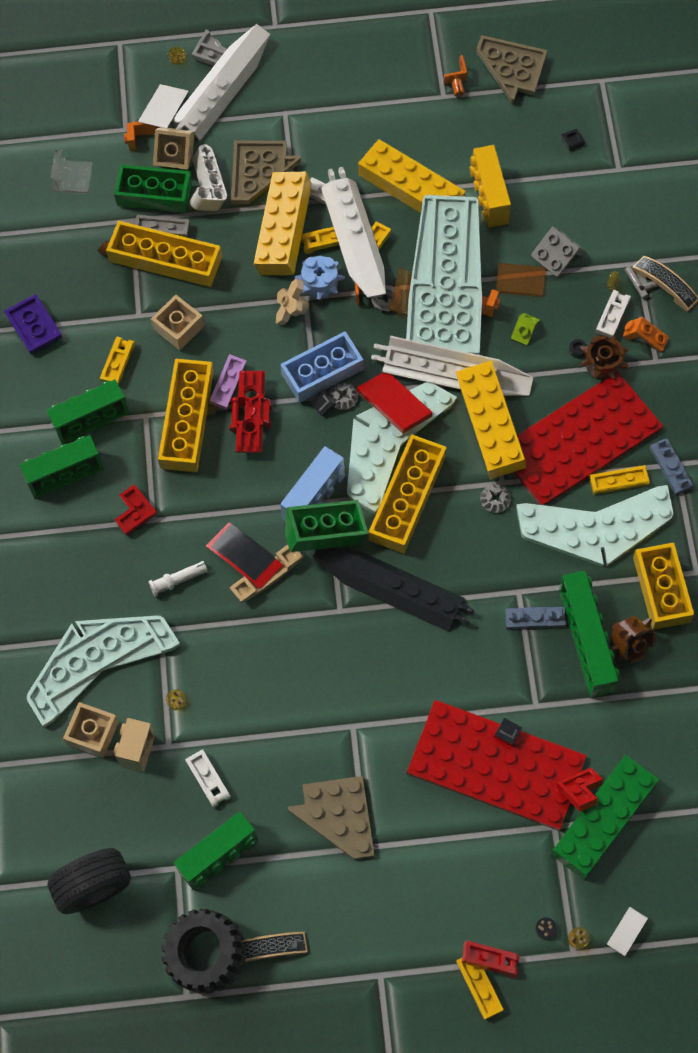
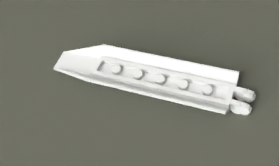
[171,24,270,141]
[321,167,386,298]
[371,336,533,396]

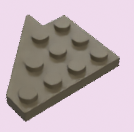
[476,35,548,104]
[231,140,301,204]
[288,776,374,860]

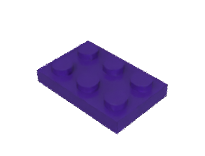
[4,294,63,355]

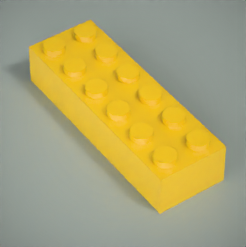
[358,139,466,213]
[254,172,312,275]
[106,221,222,287]
[158,359,214,472]
[456,360,526,479]
[368,434,447,554]

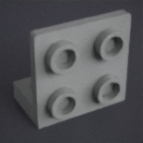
[531,226,585,277]

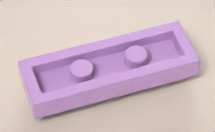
[209,354,246,410]

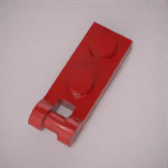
[462,940,520,978]

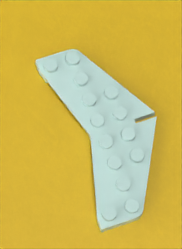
[347,382,457,514]
[516,485,673,567]
[27,616,181,728]

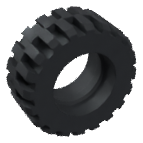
[161,909,246,994]

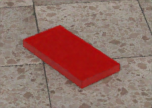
[357,372,433,434]

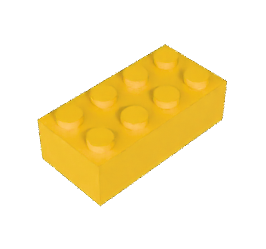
[470,145,511,228]
[633,543,694,630]

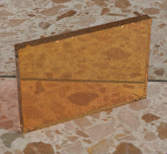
[496,263,545,297]
[389,268,412,316]

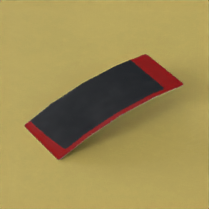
[206,523,283,589]

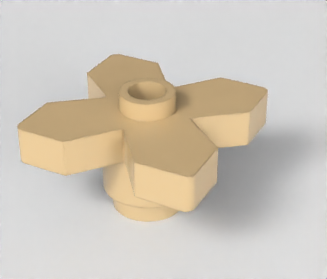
[276,279,309,326]

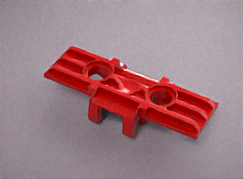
[229,371,272,453]

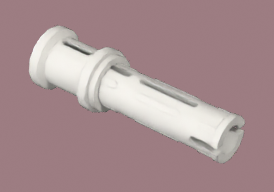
[148,561,208,597]

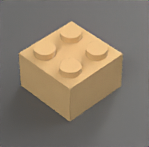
[153,127,195,169]
[151,295,205,350]
[63,702,119,758]
[114,718,156,772]

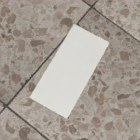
[138,84,188,128]

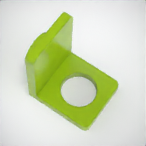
[511,313,540,345]

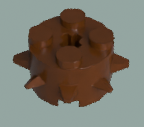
[580,336,629,380]
[610,615,656,663]

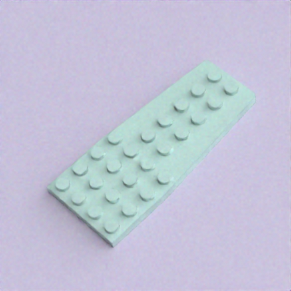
[406,195,482,355]

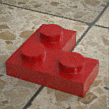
[114,484,157,536]
[557,768,603,812]

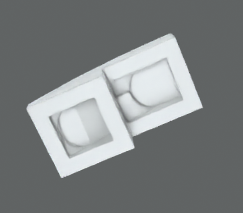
[607,907,648,956]

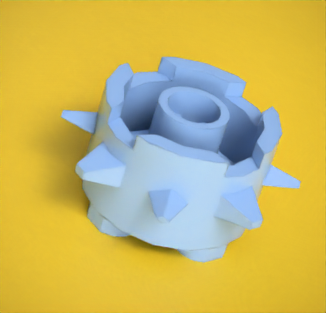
[295,255,345,300]

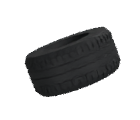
[47,848,131,914]

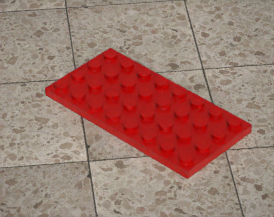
[514,372,663,506]
[407,700,586,831]

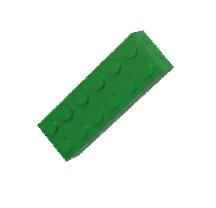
[559,571,620,698]
[551,755,659,880]

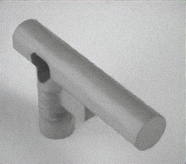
[625,266,659,299]

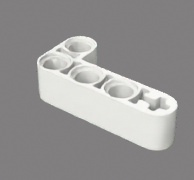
[190,144,227,211]

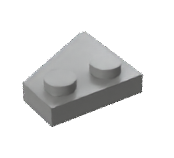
[192,30,227,66]

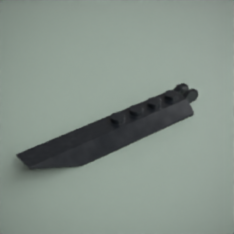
[313,546,475,632]

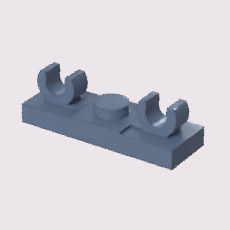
[650,439,693,495]
[505,607,566,629]

